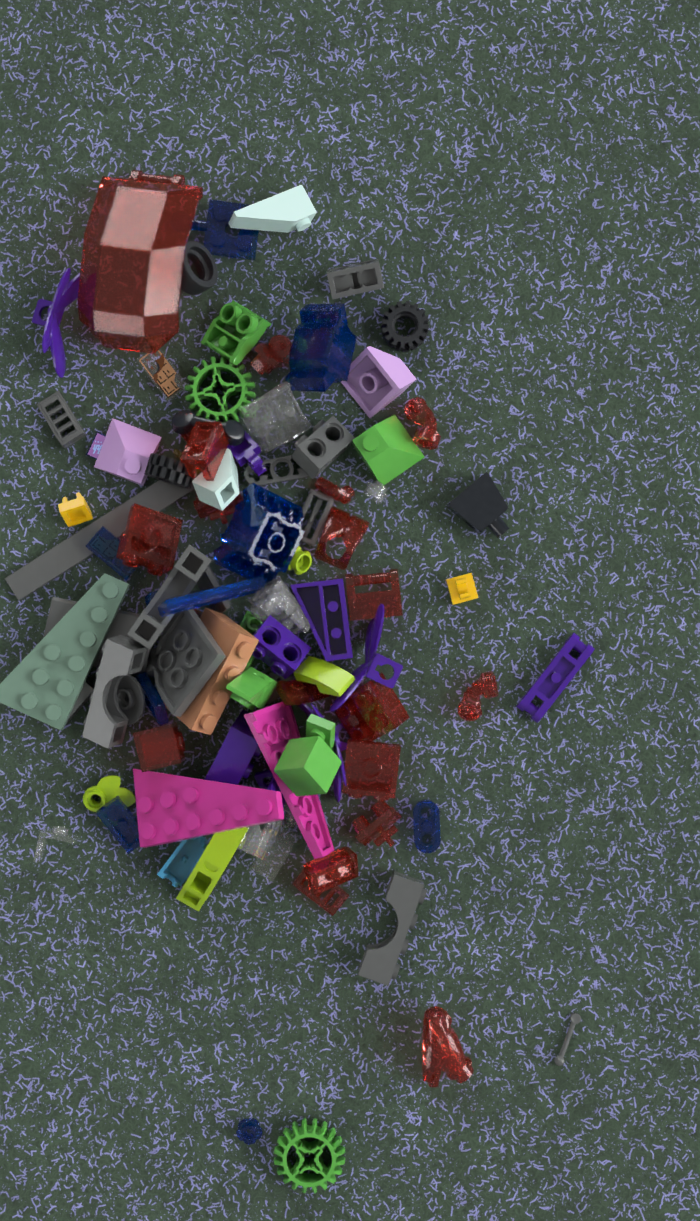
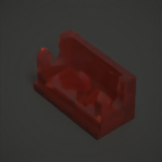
[180,421,229,481]

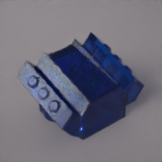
[285,303,357,392]
[213,483,305,587]

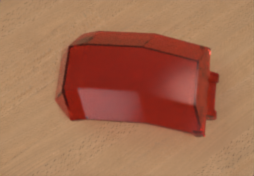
[77,170,203,354]

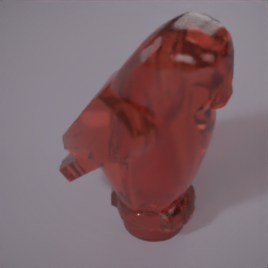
[421,1006,474,1087]

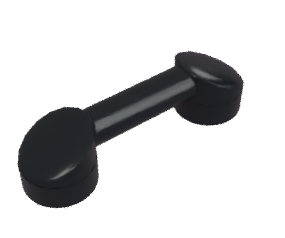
[172,410,245,446]

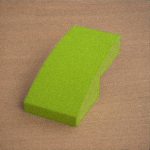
[293,656,355,697]

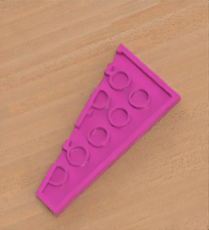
[244,699,334,859]
[133,769,284,848]

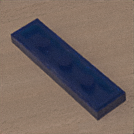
[158,576,266,617]

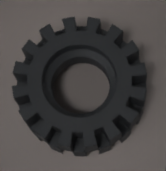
[381,301,429,352]
[144,453,197,489]

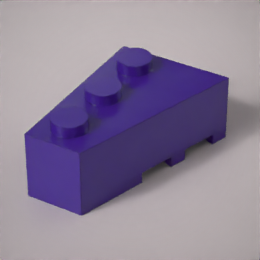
[290,578,353,661]
[204,710,261,785]

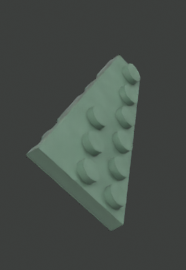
[0,573,130,730]

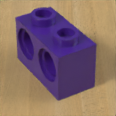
[252,615,311,679]

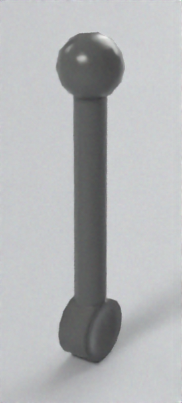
[554,1013,581,1066]

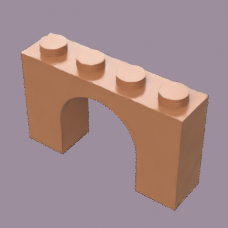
[160,608,259,735]

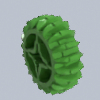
[185,356,256,422]
[274,1118,345,1194]

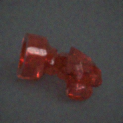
[404,397,441,450]
[458,671,498,721]

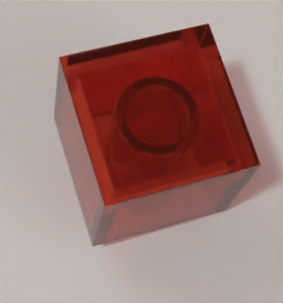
[133,721,186,772]

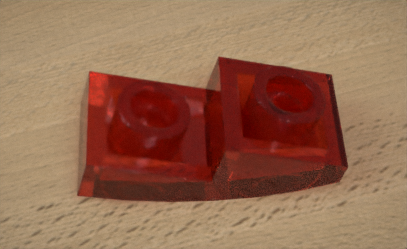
[276,680,331,706]

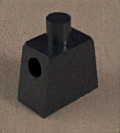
[447,472,509,538]

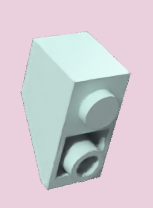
[192,448,239,511]

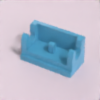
[157,836,209,887]

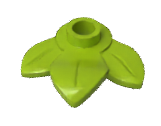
[83,775,136,826]

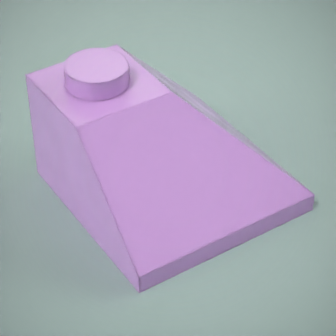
[338,346,416,418]
[94,418,162,486]

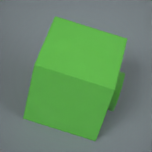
[274,736,342,796]

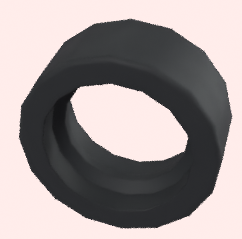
[168,241,218,295]

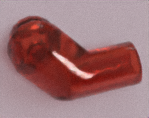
[315,477,355,504]

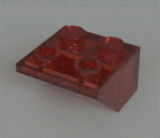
[330,673,410,749]

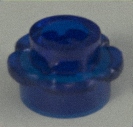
[236,1118,262,1145]

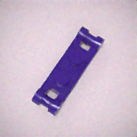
[516,632,595,723]

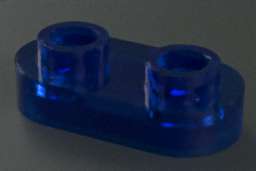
[413,799,441,853]

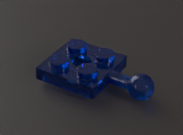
[170,199,259,260]

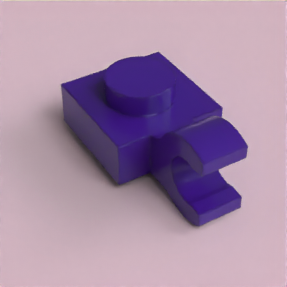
[224,431,267,476]

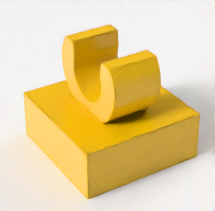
[58,492,93,527]
[446,573,478,605]

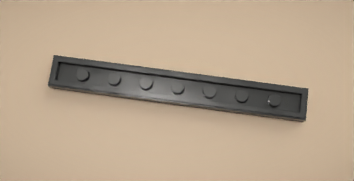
[5,480,195,601]

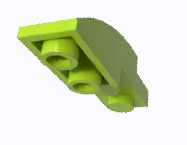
[176,827,248,912]

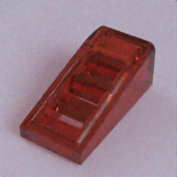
[292,861,350,916]

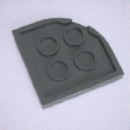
[154,603,226,717]

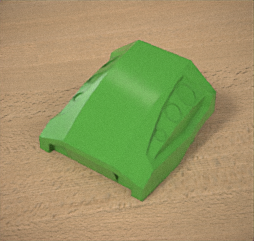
[201,300,272,365]

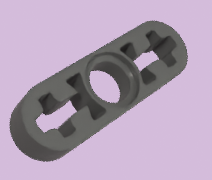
[244,453,317,487]

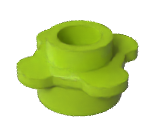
[285,546,312,575]

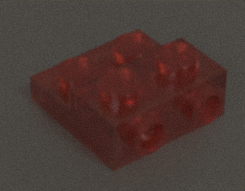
[116,503,183,576]
[342,739,401,801]

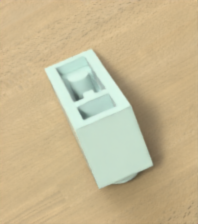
[228,185,317,233]

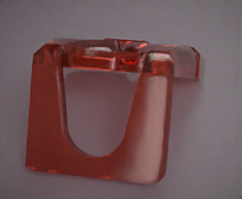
[314,506,370,570]

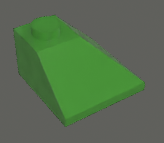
[352,414,425,487]

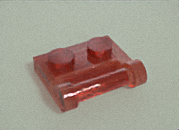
[345,569,403,621]

